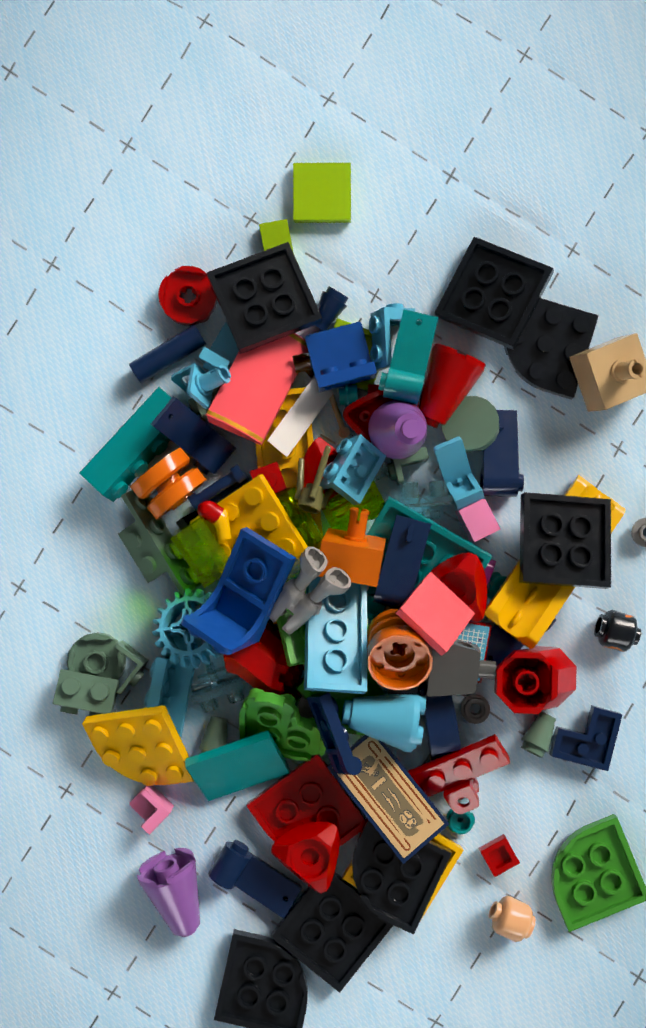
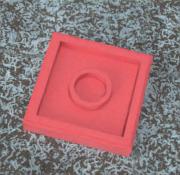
[396,572,475,656]

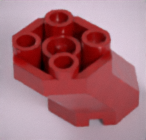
[223,623,305,701]
[494,646,577,714]

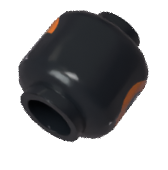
[594,610,641,652]

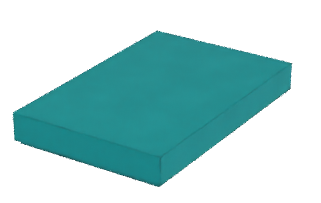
[185,730,290,801]

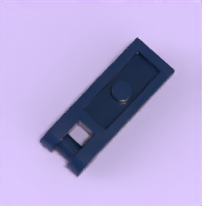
[307,692,362,775]

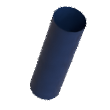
[129,324,206,384]

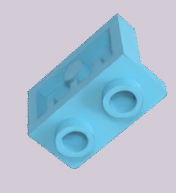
[320,434,386,505]

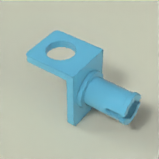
[171,363,231,409]

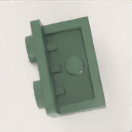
[52,669,120,716]

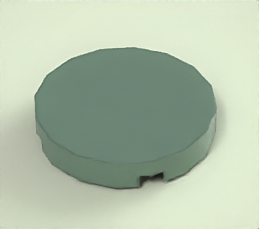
[441,396,500,453]
[67,632,126,680]

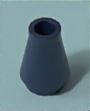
[315,286,348,331]

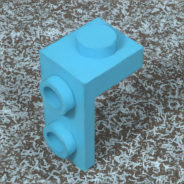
[369,303,415,371]
[199,322,239,372]
[433,436,485,509]

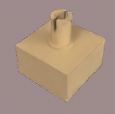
[569,333,646,412]

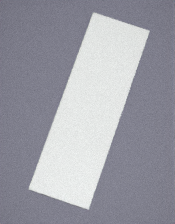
[267,376,333,457]

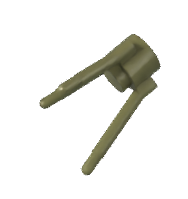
[294,445,334,514]

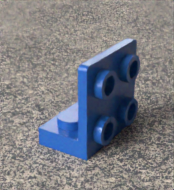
[305,322,377,393]

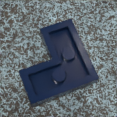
[549,705,623,771]

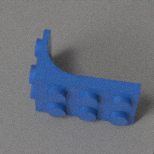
[181,527,296,655]

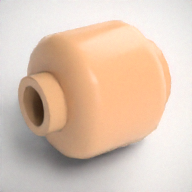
[489,896,536,942]

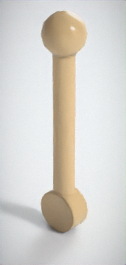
[329,389,350,438]

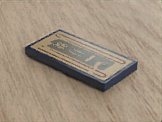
[327,735,449,864]

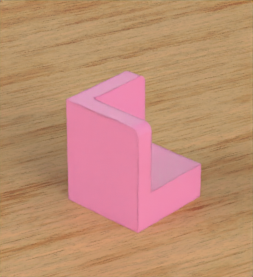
[455,499,500,542]
[130,785,174,835]

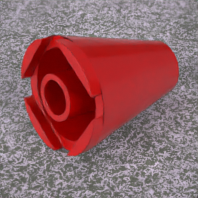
[419,343,486,429]

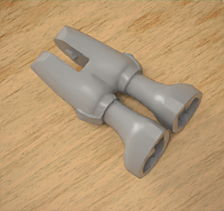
[269,547,352,635]

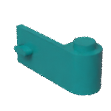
[378,309,439,405]

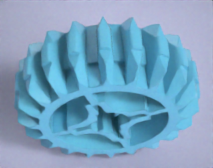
[152,588,220,668]

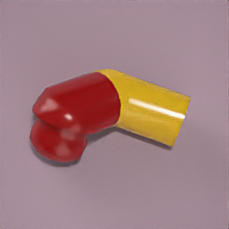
[197,501,232,540]

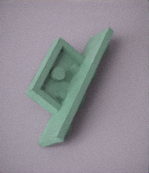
[118,490,201,596]

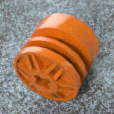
[367,609,433,690]

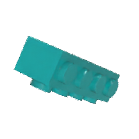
[79,387,171,502]

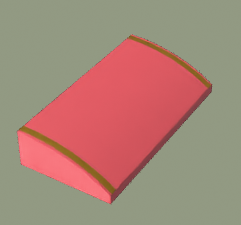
[206,333,309,446]

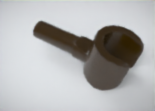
[292,353,314,380]

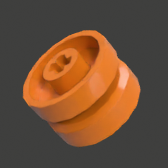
[130,447,207,520]

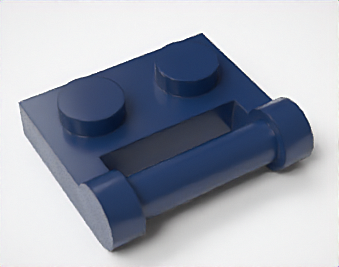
[187,464,250,511]

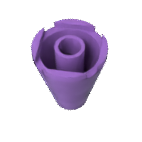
[368,400,427,459]
[137,848,200,937]

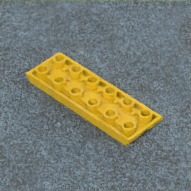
[484,475,626,650]

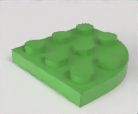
[551,814,646,932]

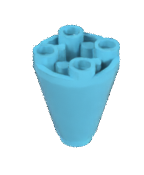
[341,693,426,753]

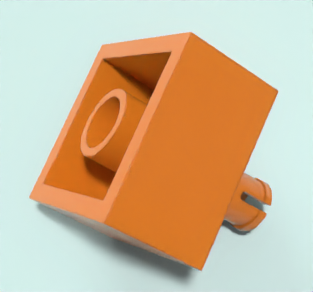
[319,507,387,587]

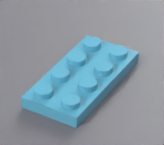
[304,576,367,694]

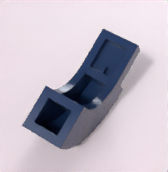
[419,681,461,761]

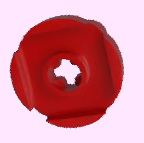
[158,266,217,326]

